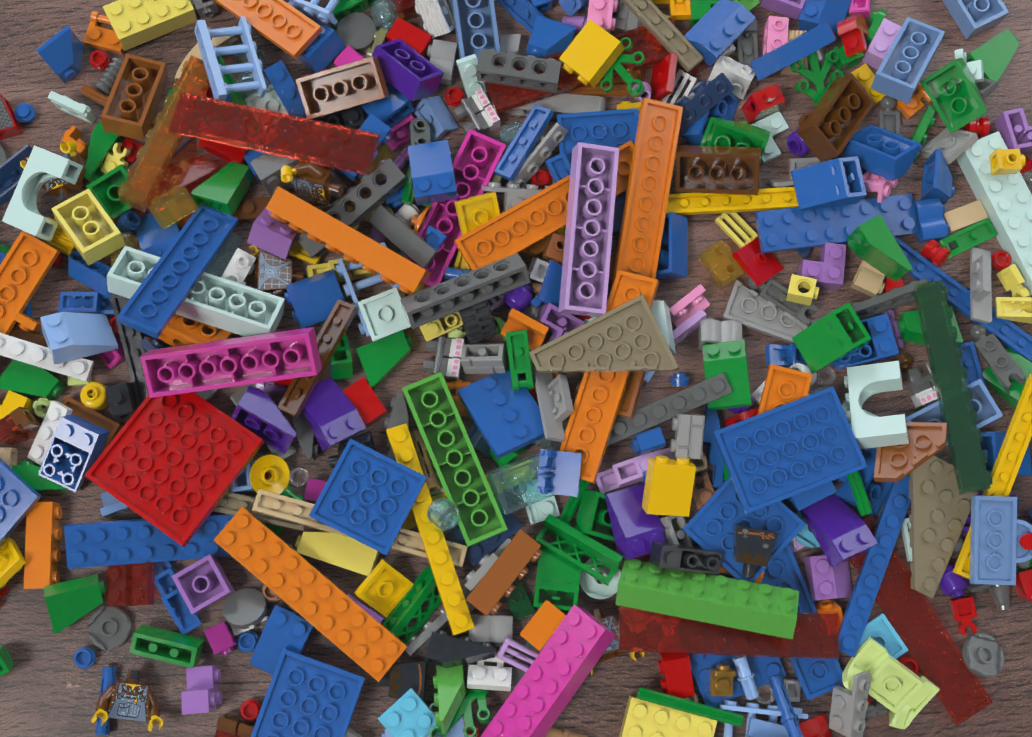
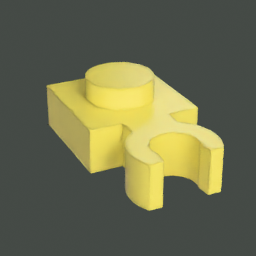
[101,142,131,174]
[997,264,1030,297]

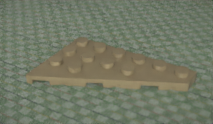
[529,295,680,373]
[909,455,983,598]

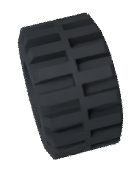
[459,300,496,344]

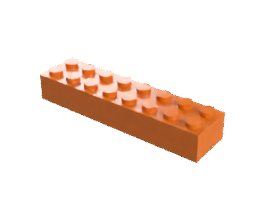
[265,186,431,295]

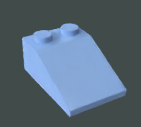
[40,312,118,365]

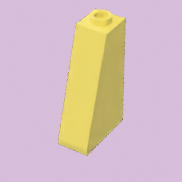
[295,532,380,576]

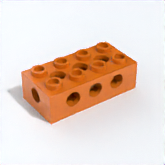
[158,314,238,347]

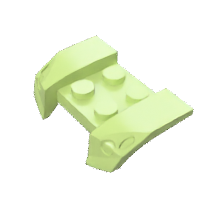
[842,637,940,730]

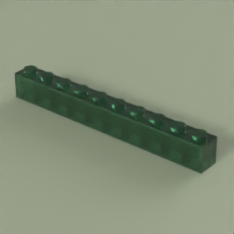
[912,280,992,495]

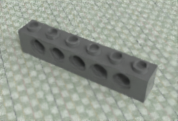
[296,158,409,260]
[400,253,530,329]

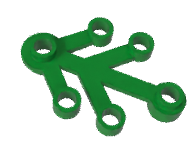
[600,37,645,97]
[790,50,844,107]
[429,685,491,737]

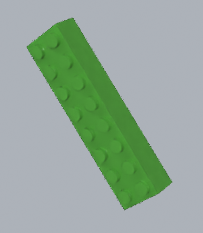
[402,372,508,548]
[616,558,799,640]

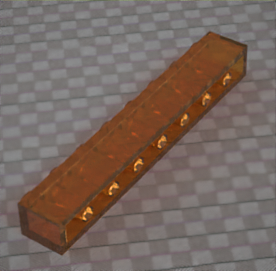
[118,55,210,212]

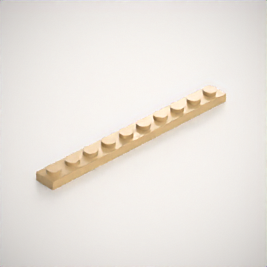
[252,489,468,568]

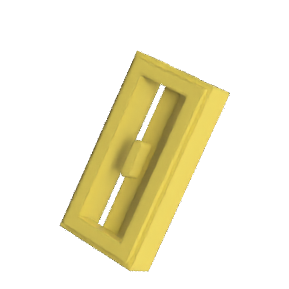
[715,212,758,248]

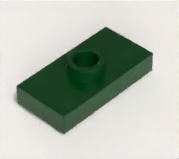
[504,578,535,621]

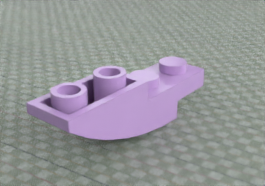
[596,448,677,494]

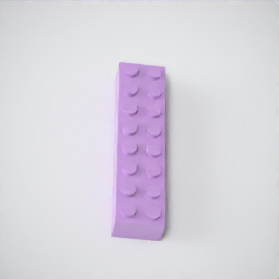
[559,142,619,317]

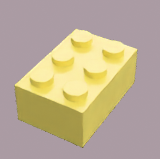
[51,188,125,266]

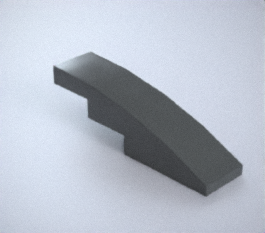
[368,204,438,268]

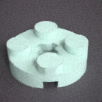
[579,559,621,599]

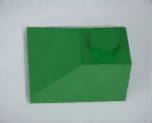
[86,164,145,220]

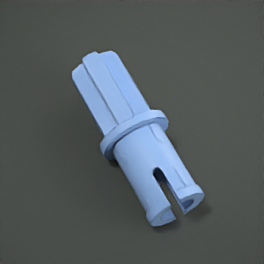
[732,654,759,700]

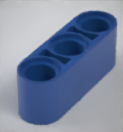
[68,251,114,296]

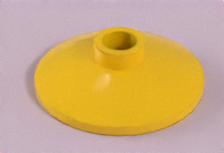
[250,455,290,494]

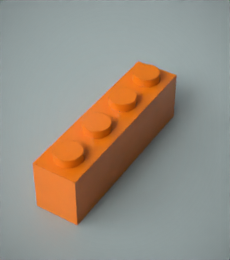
[23,502,63,589]

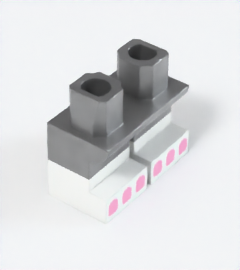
[453,88,500,135]
[423,336,465,380]
[906,359,958,408]

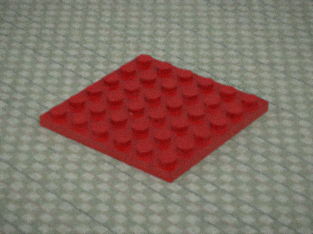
[84,392,265,547]

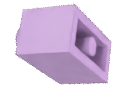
[861,18,901,70]

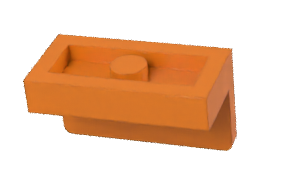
[501,308,549,351]
[520,600,566,651]

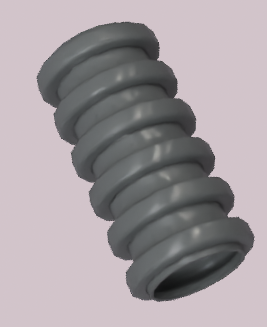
[95,58,123,96]

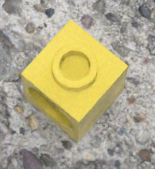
[786,274,820,306]

